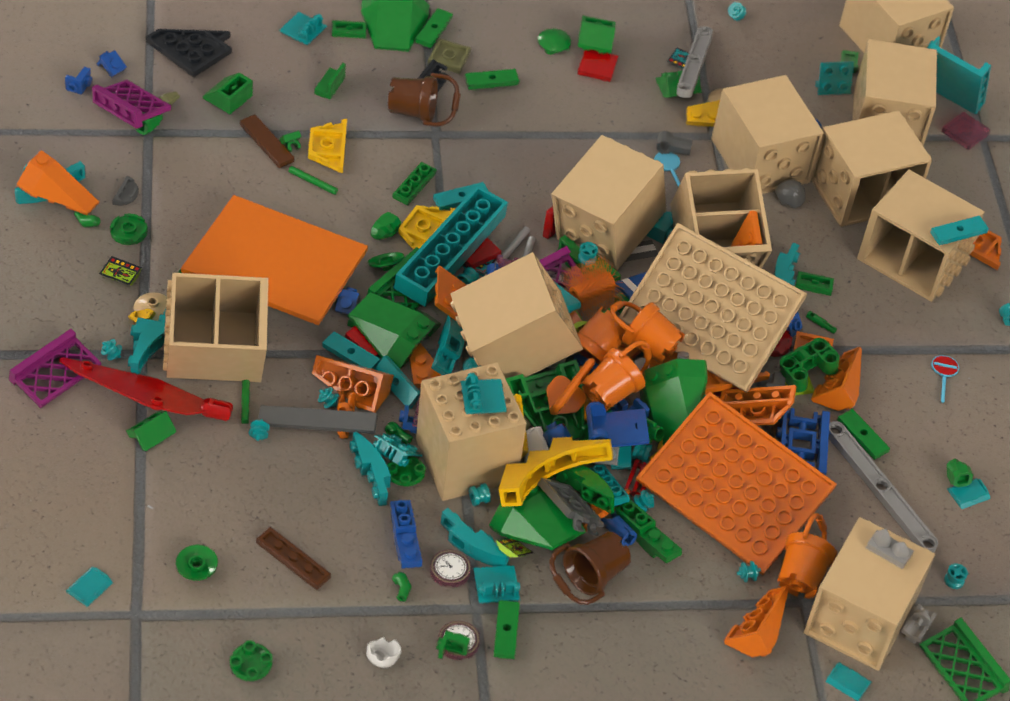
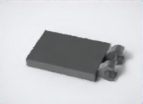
[538,478,604,536]

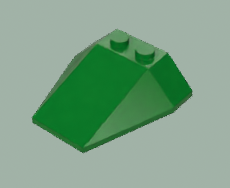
[361,0,430,52]
[348,292,441,370]
[640,359,708,445]
[506,360,584,440]
[489,485,586,550]

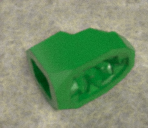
[135,112,163,135]
[370,212,401,240]
[946,458,973,487]

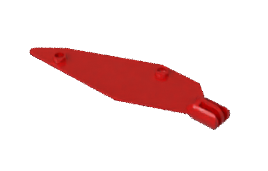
[59,357,233,421]

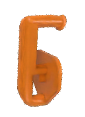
[546,358,595,415]

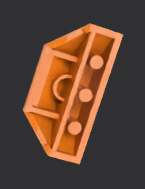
[720,385,797,426]

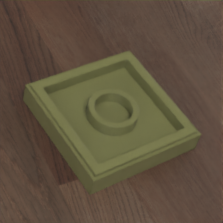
[427,39,471,74]

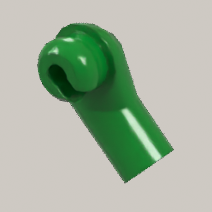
[74,211,101,227]
[385,422,413,445]
[392,572,412,602]

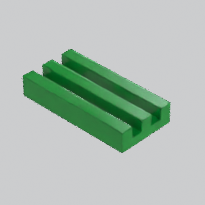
[332,20,367,38]
[795,271,834,296]

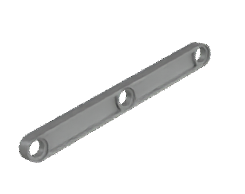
[677,26,713,98]
[829,421,938,553]

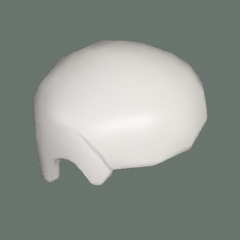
[367,637,401,668]

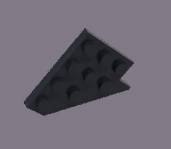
[146,29,232,77]

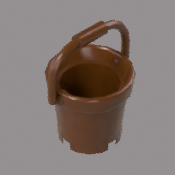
[388,73,461,126]
[549,531,631,605]

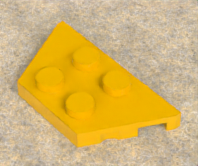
[308,119,347,173]
[398,205,455,250]

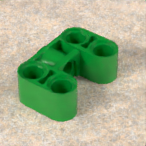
[779,338,839,392]

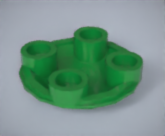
[538,28,571,55]
[386,456,426,487]
[229,640,273,681]

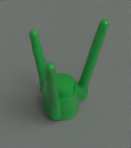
[634,409,665,443]

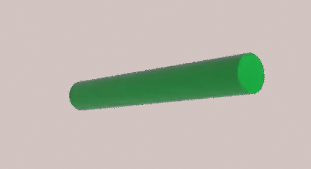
[288,166,338,195]
[241,380,250,424]

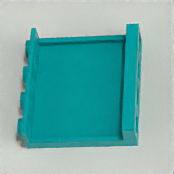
[927,36,992,115]

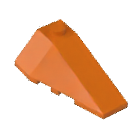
[17,150,99,215]
[811,346,862,411]
[312,355,394,413]
[724,586,789,657]

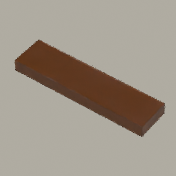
[240,114,294,168]
[256,527,331,590]

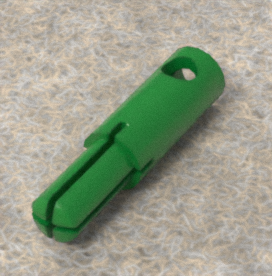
[806,311,837,334]

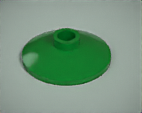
[368,252,405,271]
[176,545,218,581]

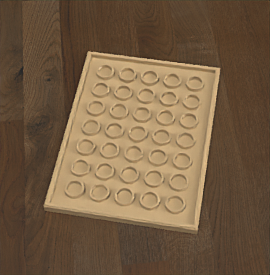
[619,223,807,393]

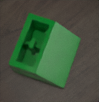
[578,15,616,54]
[656,70,702,98]
[203,73,253,114]

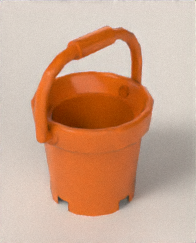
[610,300,685,364]
[564,307,626,379]
[581,340,652,412]
[777,513,837,599]

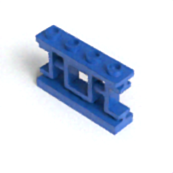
[776,408,830,475]

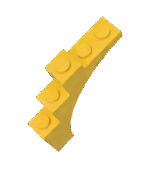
[499,437,613,507]

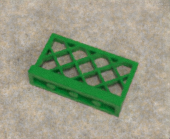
[366,247,421,309]
[919,617,1010,701]

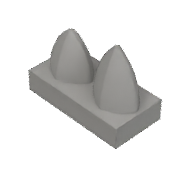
[866,529,914,569]

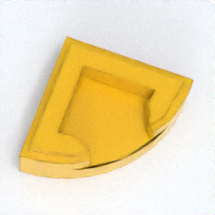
[128,309,156,323]

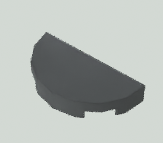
[112,176,138,206]

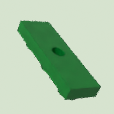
[415,8,453,48]
[465,69,519,90]
[392,162,437,206]
[837,409,890,460]
[493,600,520,659]

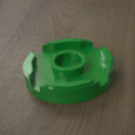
[110,213,148,245]

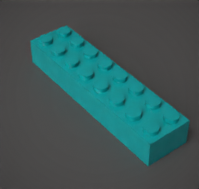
[394,185,508,307]

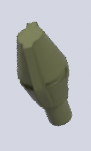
[159,91,180,106]

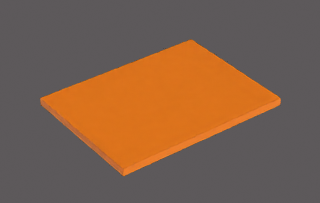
[181,195,368,326]
[636,391,837,575]

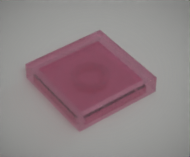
[941,111,990,150]

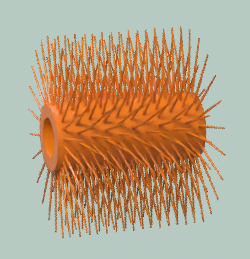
[560,255,625,321]

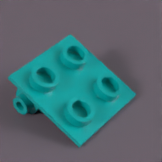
[279,12,327,46]
[815,61,854,95]
[461,373,507,414]
[373,433,423,466]
[474,565,520,604]

